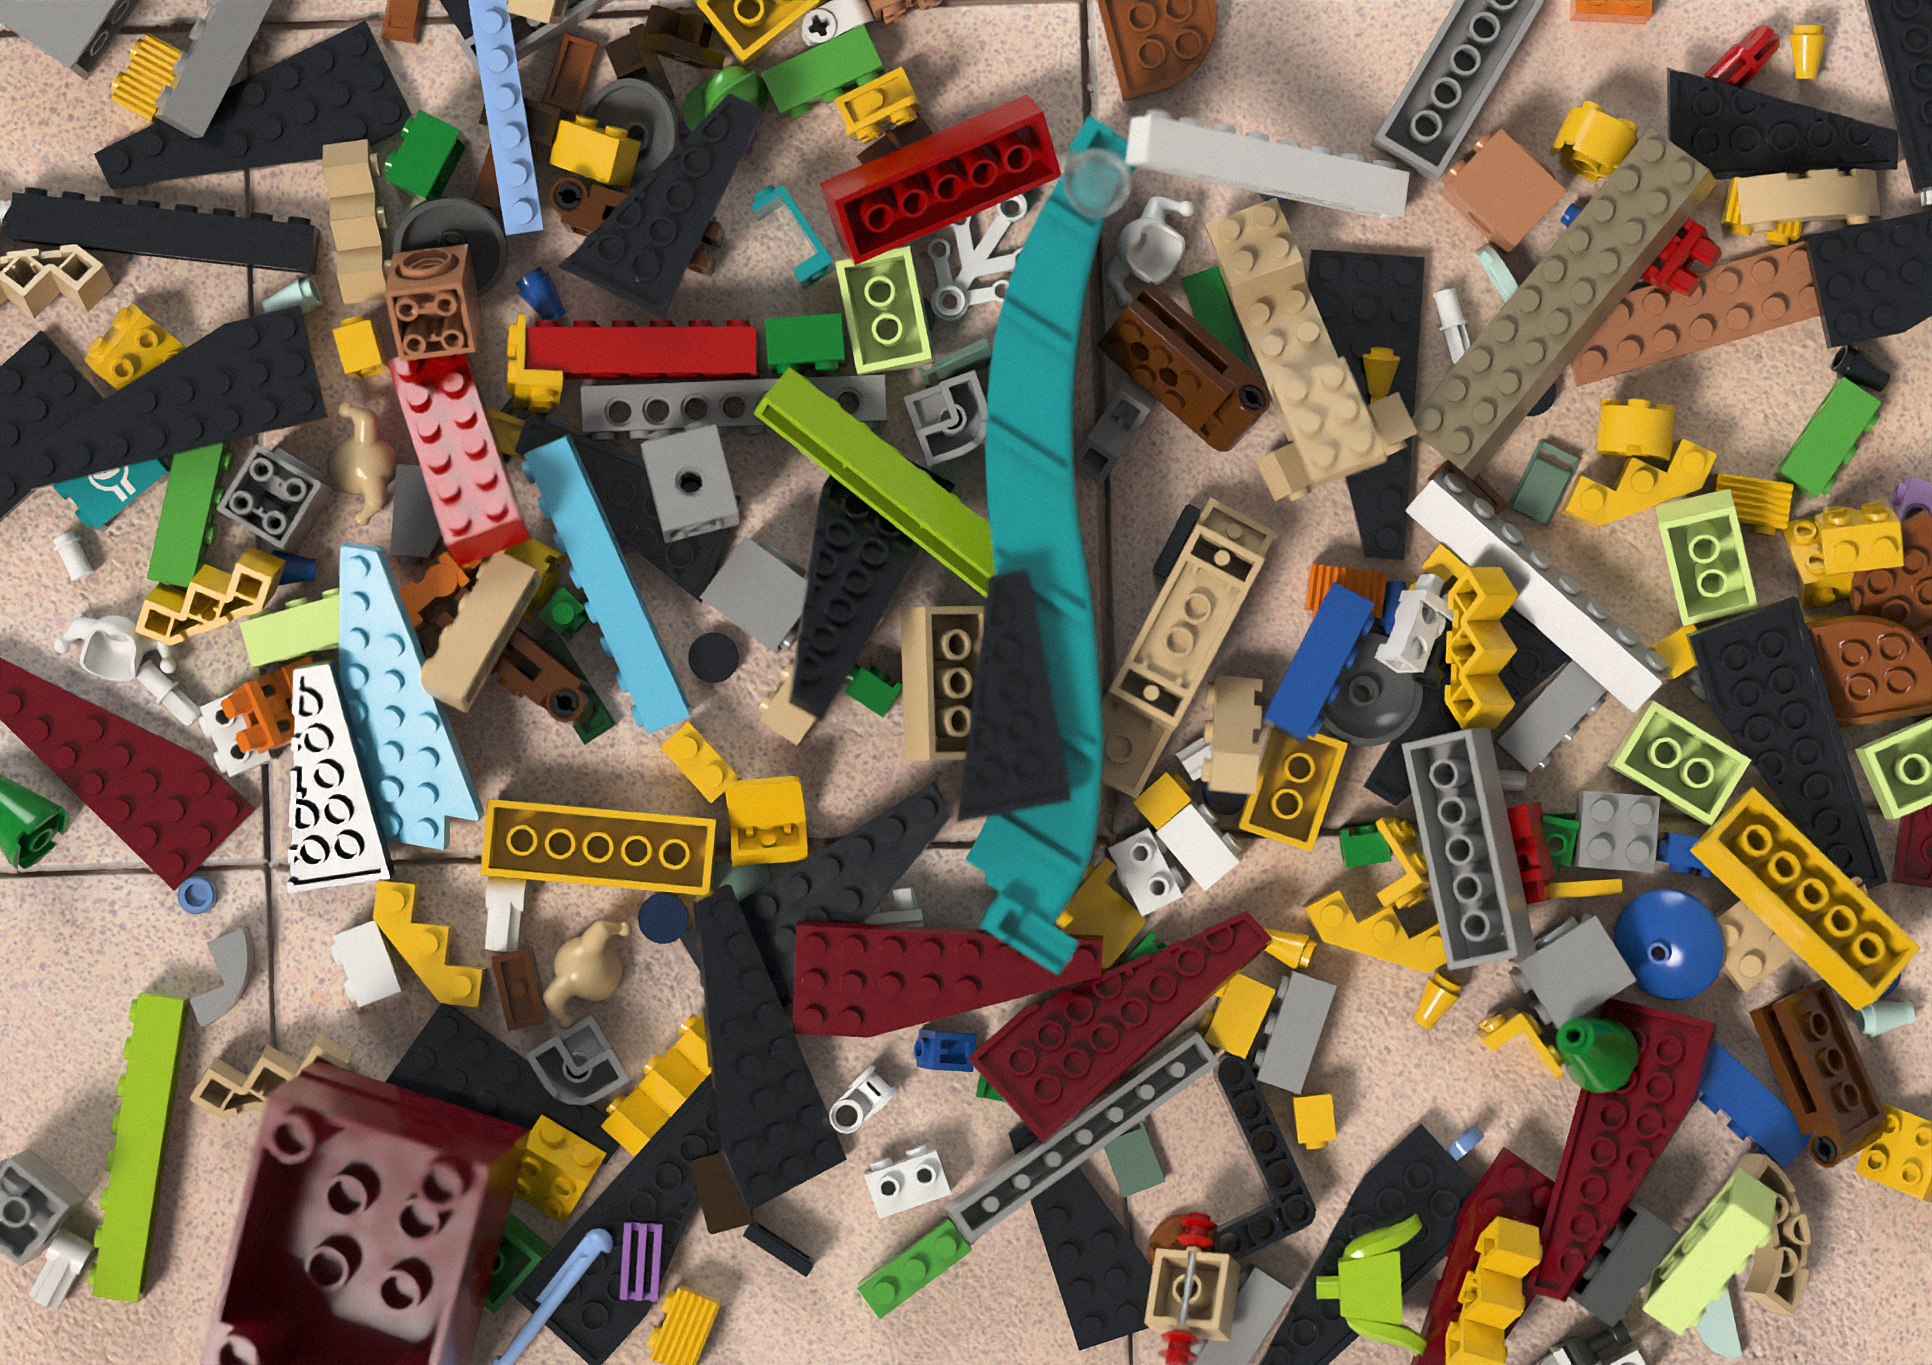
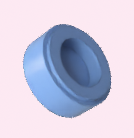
[177,876,218,914]
[1448,1126,1485,1161]

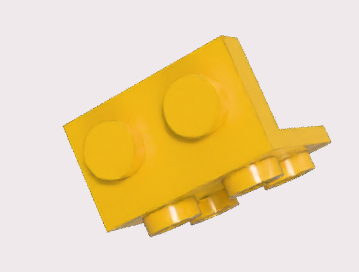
[834,66,923,144]
[84,302,187,391]
[506,313,563,413]
[1814,502,1904,575]
[1782,507,1855,609]
[725,776,809,866]
[1376,818,1431,909]
[1054,857,1146,971]
[1474,1008,1565,1079]
[1856,1104,1932,1203]
[514,1114,607,1223]

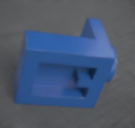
[914,1029,976,1072]

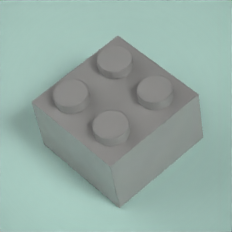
[1572,790,1660,873]

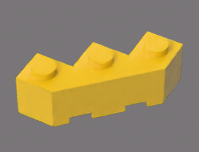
[1560,438,1717,528]
[135,546,286,646]
[1445,567,1519,730]
[373,879,487,1007]
[1303,889,1447,973]
[601,1013,711,1157]
[1445,1216,1543,1365]

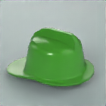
[683,66,768,132]

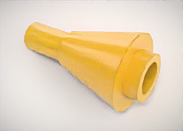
[1362,347,1401,404]

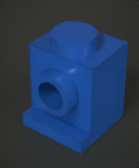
[1656,832,1711,878]

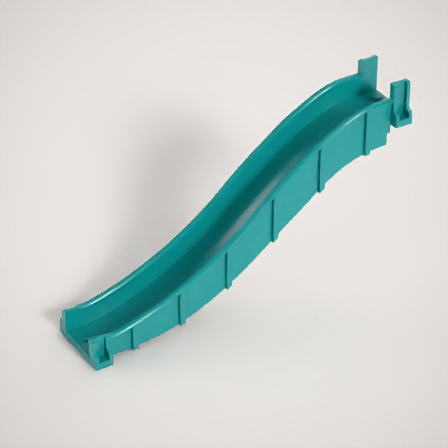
[966,115,1137,976]

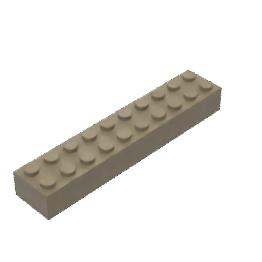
[1411,127,1718,480]

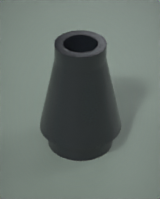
[1831,345,1891,392]

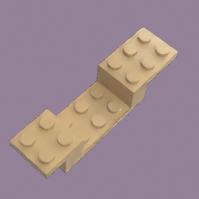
[1205,198,1386,488]
[1102,497,1277,801]

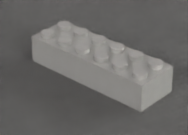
[1371,0,1545,183]
[1402,727,1536,971]

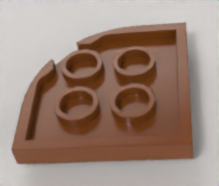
[1097,0,1217,102]
[1850,509,1932,640]
[1807,615,1932,728]

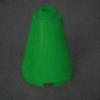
[0,774,70,869]
[1557,1017,1639,1093]

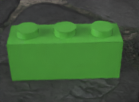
[761,24,884,121]
[1773,377,1882,499]
[857,1216,972,1319]

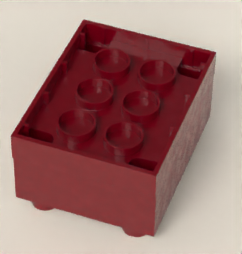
[200,1060,531,1365]

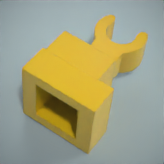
[1408,542,1468,590]

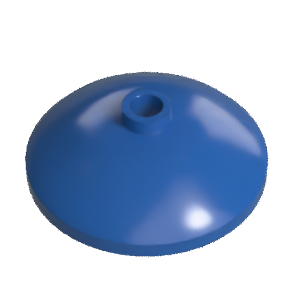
[1613,888,1726,1001]

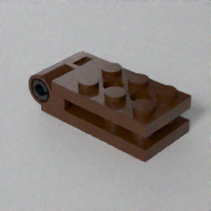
[550,177,725,277]
[1096,282,1270,452]
[435,586,595,726]
[1749,979,1887,1168]

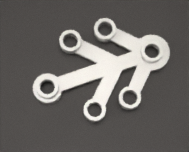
[928,194,1027,321]

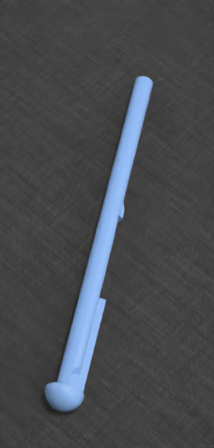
[492,1228,613,1365]

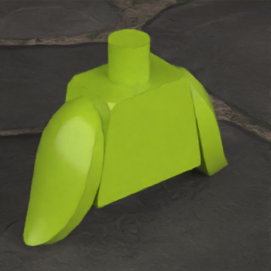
[1316,1213,1427,1356]

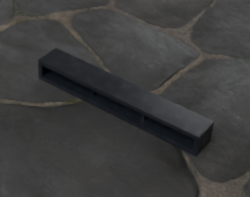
[7,187,320,275]

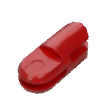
[1704,25,1780,88]

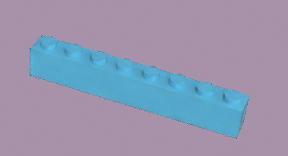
[522,434,693,734]

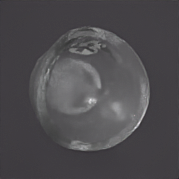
[1064,149,1132,218]

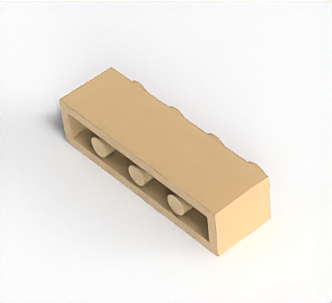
[420,552,542,713]

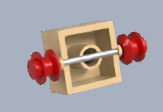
[1144,1212,1241,1365]

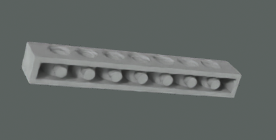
[581,375,887,441]

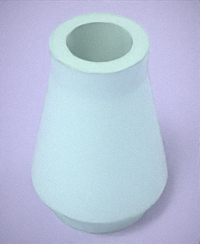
[262,277,322,314]
[1854,1000,1915,1037]

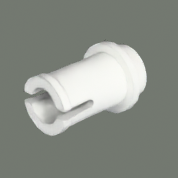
[53,531,94,582]

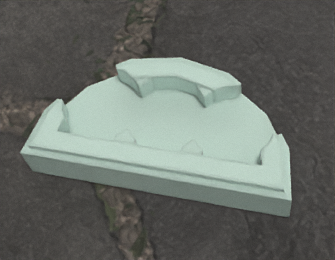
[1475,244,1519,304]
[1695,1287,1743,1358]

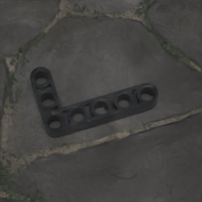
[1210,1054,1316,1261]

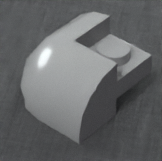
[903,370,987,468]
[525,1014,630,1106]

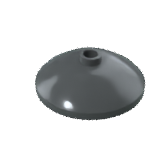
[584,78,679,193]
[393,196,508,298]
[1319,633,1423,747]

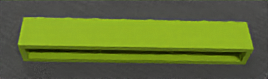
[753,367,995,597]
[88,992,191,1303]

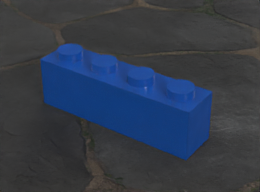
[1261,582,1376,743]
[1698,1039,1814,1169]

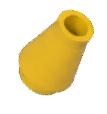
[1789,25,1827,79]
[1264,927,1318,971]
[1412,971,1462,1030]

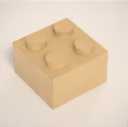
[1714,896,1797,993]

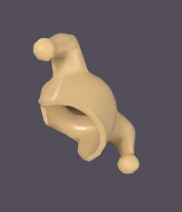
[330,402,399,526]
[543,920,632,1029]

